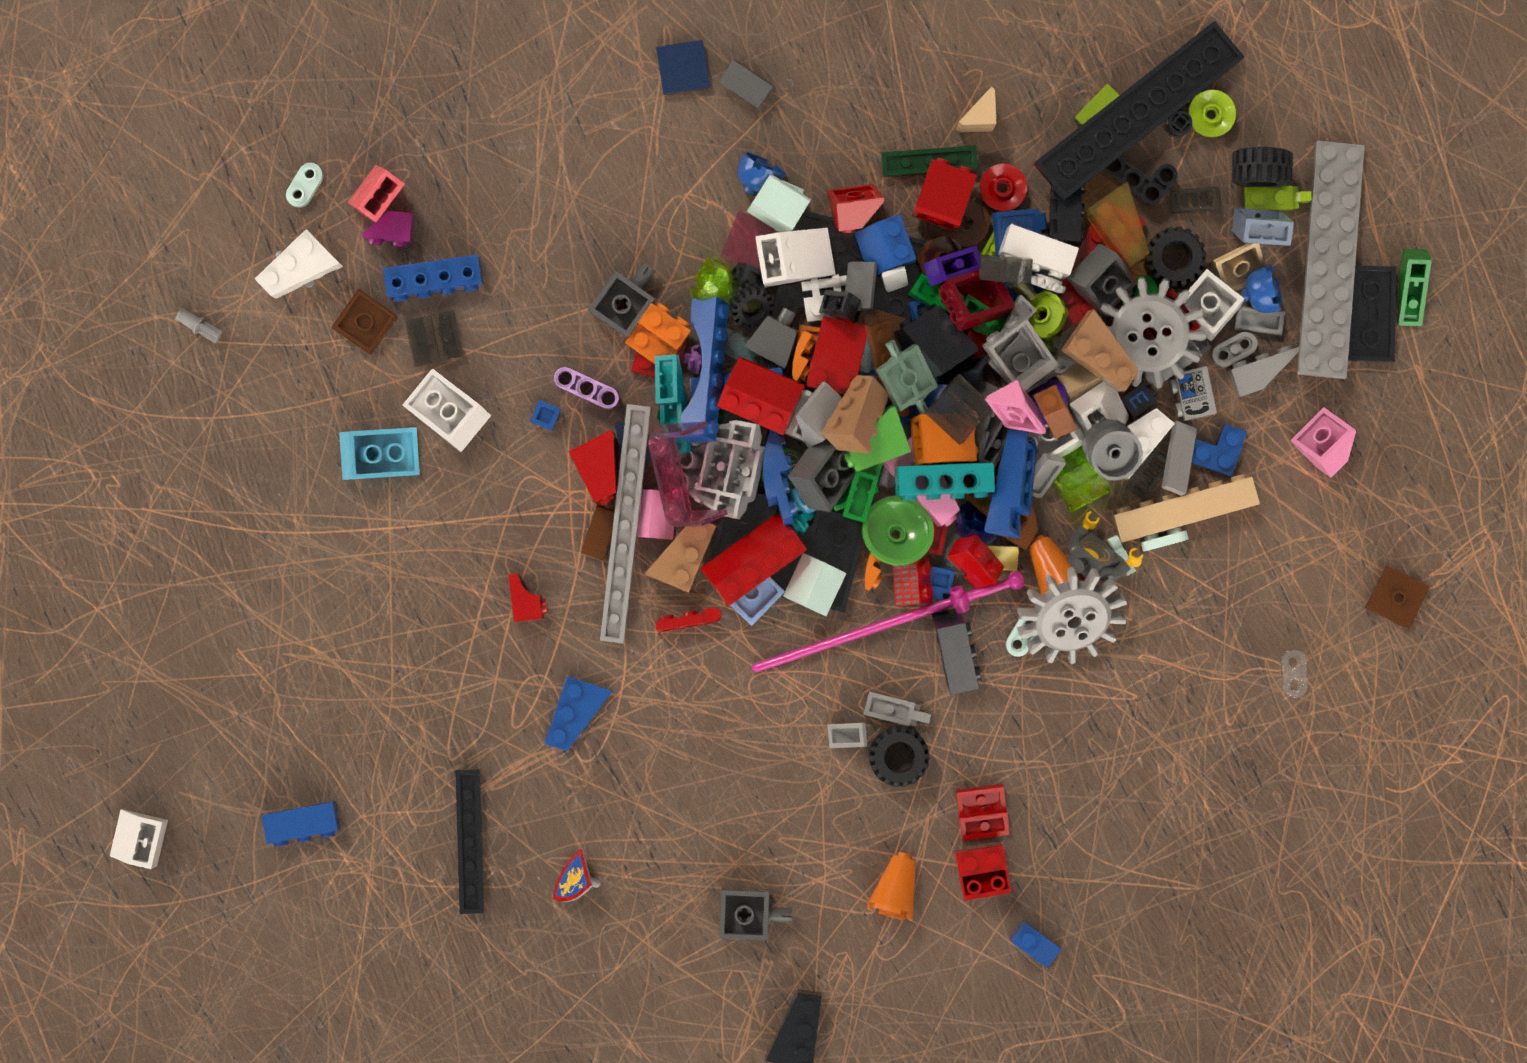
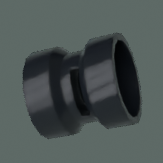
[1166,111,1193,138]

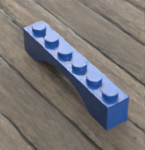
[679,296,729,443]

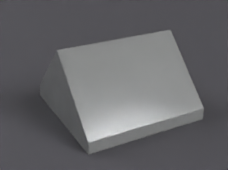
[796,382,842,447]

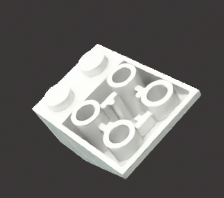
[755,228,836,287]

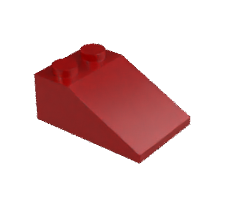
[806,316,868,394]

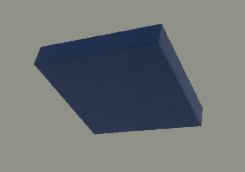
[656,40,710,95]

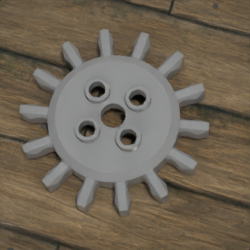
[1100,277,1207,388]
[1017,567,1127,664]

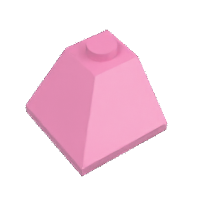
[1290,407,1356,478]

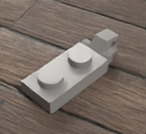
[863,691,931,726]

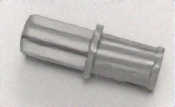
[175,308,222,343]

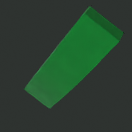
[908,273,1006,337]

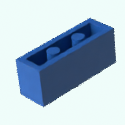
[262,801,341,847]

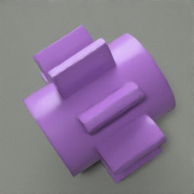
[684,345,702,374]

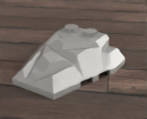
[661,420,765,519]

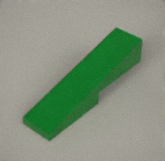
[842,462,883,523]

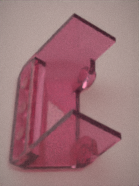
[648,421,727,527]

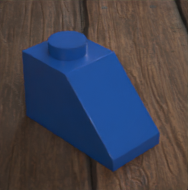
[1009,920,1062,968]

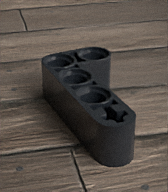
[1100,156,1178,207]

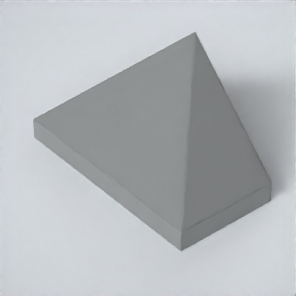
[827,722,867,748]

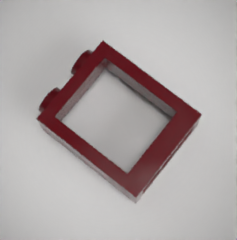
[938,265,1015,332]

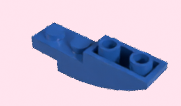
[763,430,796,526]

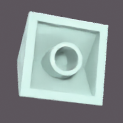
[747,174,811,232]
[783,553,846,616]

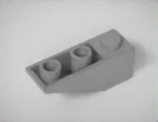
[1227,345,1299,398]

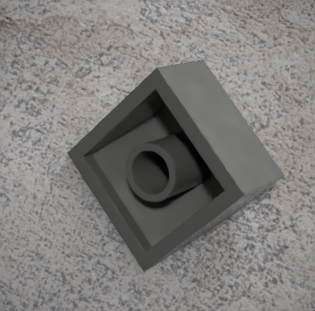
[1067,244,1137,317]

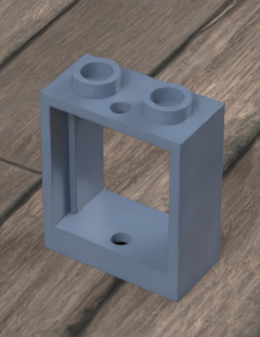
[1232,208,1294,246]

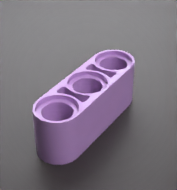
[554,367,620,410]

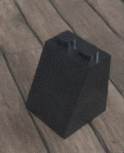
[893,305,979,377]

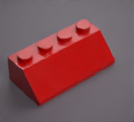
[700,513,807,607]

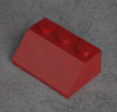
[717,357,806,435]

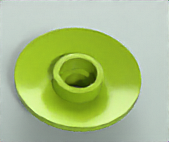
[1188,90,1236,137]

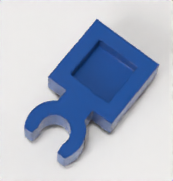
[927,565,955,605]

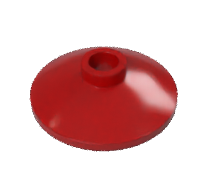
[979,164,1027,211]

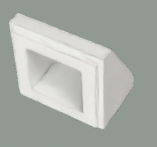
[881,266,908,292]

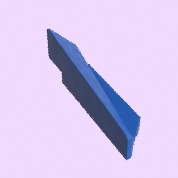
[984,428,1037,538]

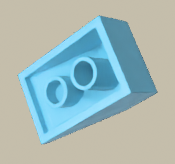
[339,427,420,480]

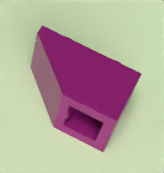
[362,211,415,248]

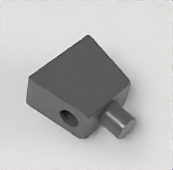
[745,307,798,368]

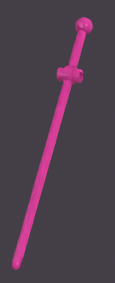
[752,571,1025,672]

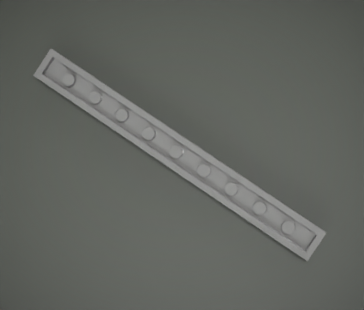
[600,404,652,643]

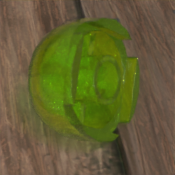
[690,255,734,301]

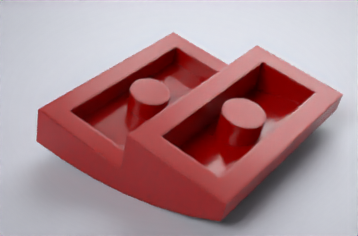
[956,784,1010,841]

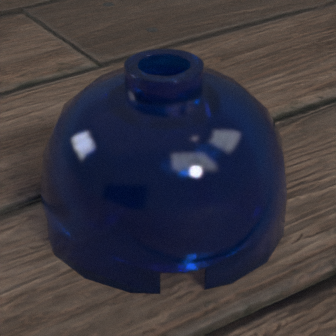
[956,500,999,545]

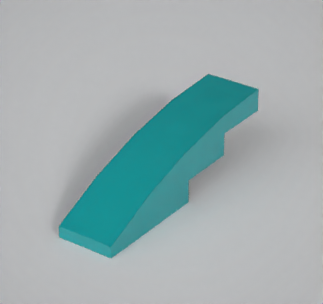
[655,354,691,454]

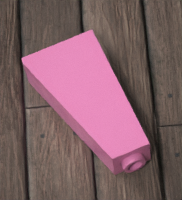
[883,435,960,527]

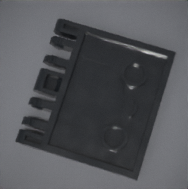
[1304,265,1396,362]

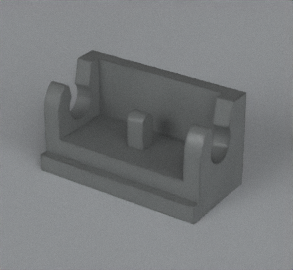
[719,60,775,108]

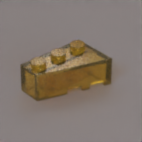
[1085,182,1150,270]

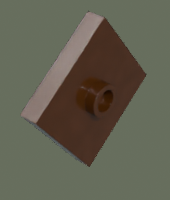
[331,289,398,355]
[1365,566,1430,629]

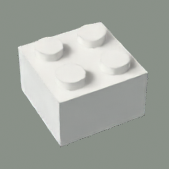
[1184,269,1244,341]

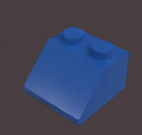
[854,214,916,276]

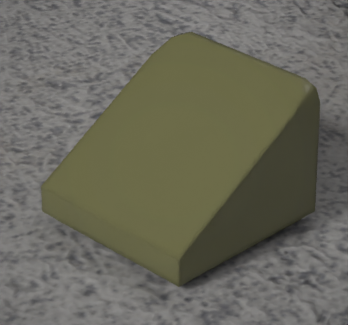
[1007,272,1036,300]

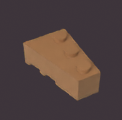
[821,375,889,453]

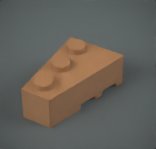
[1061,309,1139,392]
[645,517,717,592]

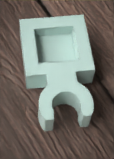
[1107,535,1136,576]

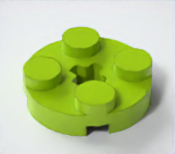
[1027,291,1069,340]

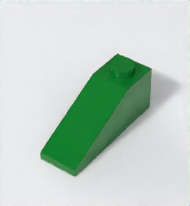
[1398,249,1432,326]

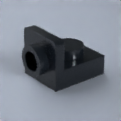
[729,263,766,289]

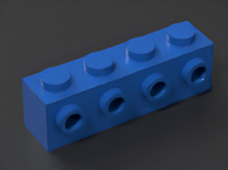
[383,255,484,302]

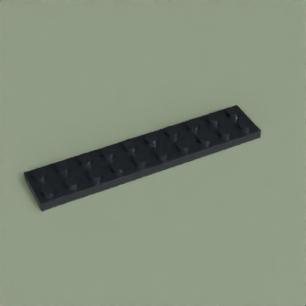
[1033,21,1245,201]

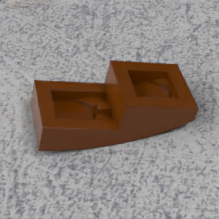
[581,505,615,560]

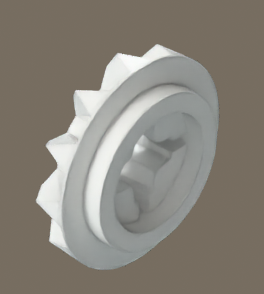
[1028,273,1066,294]

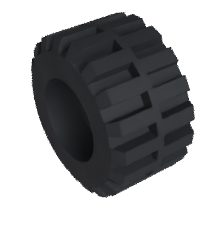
[1232,147,1293,188]
[1143,226,1207,289]
[869,726,930,787]

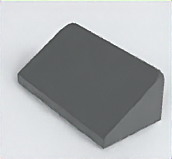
[845,262,877,312]

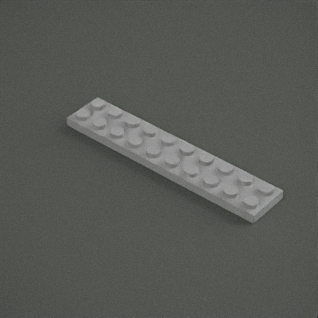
[1297,141,1365,379]

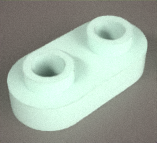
[286,163,323,208]
[1140,527,1189,551]
[1005,618,1038,656]

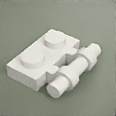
[801,274,847,323]

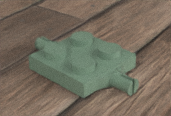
[876,340,938,414]

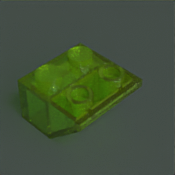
[1052,445,1112,513]

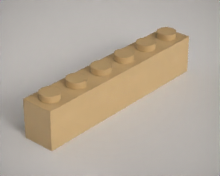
[1111,474,1260,543]

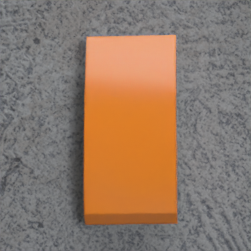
[792,330,815,383]
[864,552,882,591]

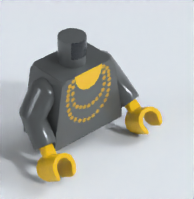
[1067,511,1143,581]

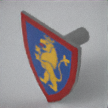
[552,848,601,902]

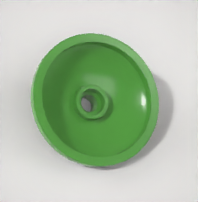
[862,496,934,566]

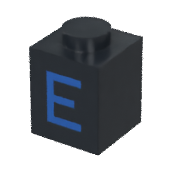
[1120,382,1158,419]

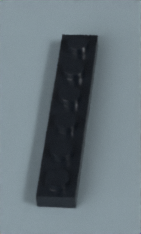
[455,769,484,914]

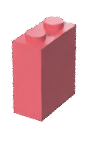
[348,165,404,222]

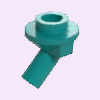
[789,512,815,534]

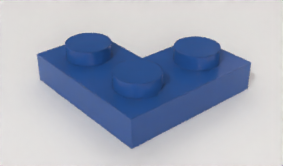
[1191,424,1247,477]

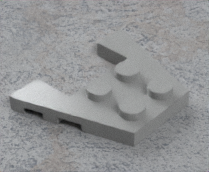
[988,295,1079,393]

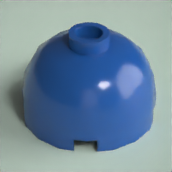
[737,152,786,196]
[1242,265,1283,313]

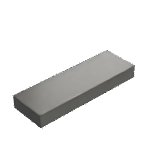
[1162,421,1197,496]

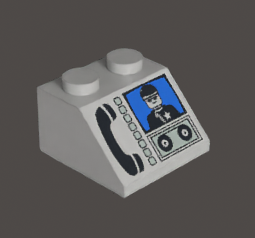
[1170,366,1217,422]

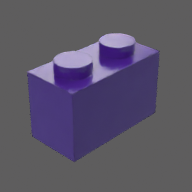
[923,246,983,286]

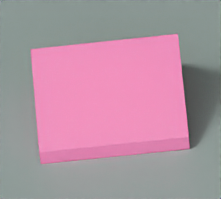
[985,380,1046,434]
[637,489,677,540]

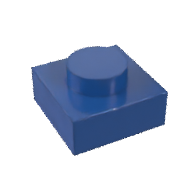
[530,400,562,431]

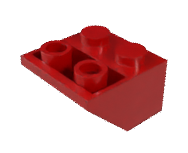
[954,843,1011,901]

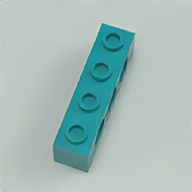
[894,463,995,501]

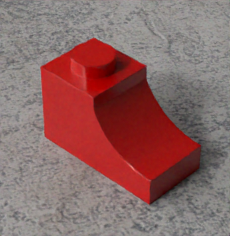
[508,573,547,622]

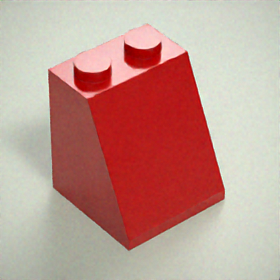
[912,158,977,232]
[568,430,618,506]

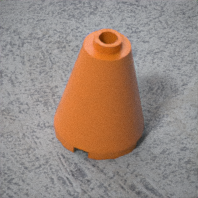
[1029,535,1085,595]
[866,852,916,921]

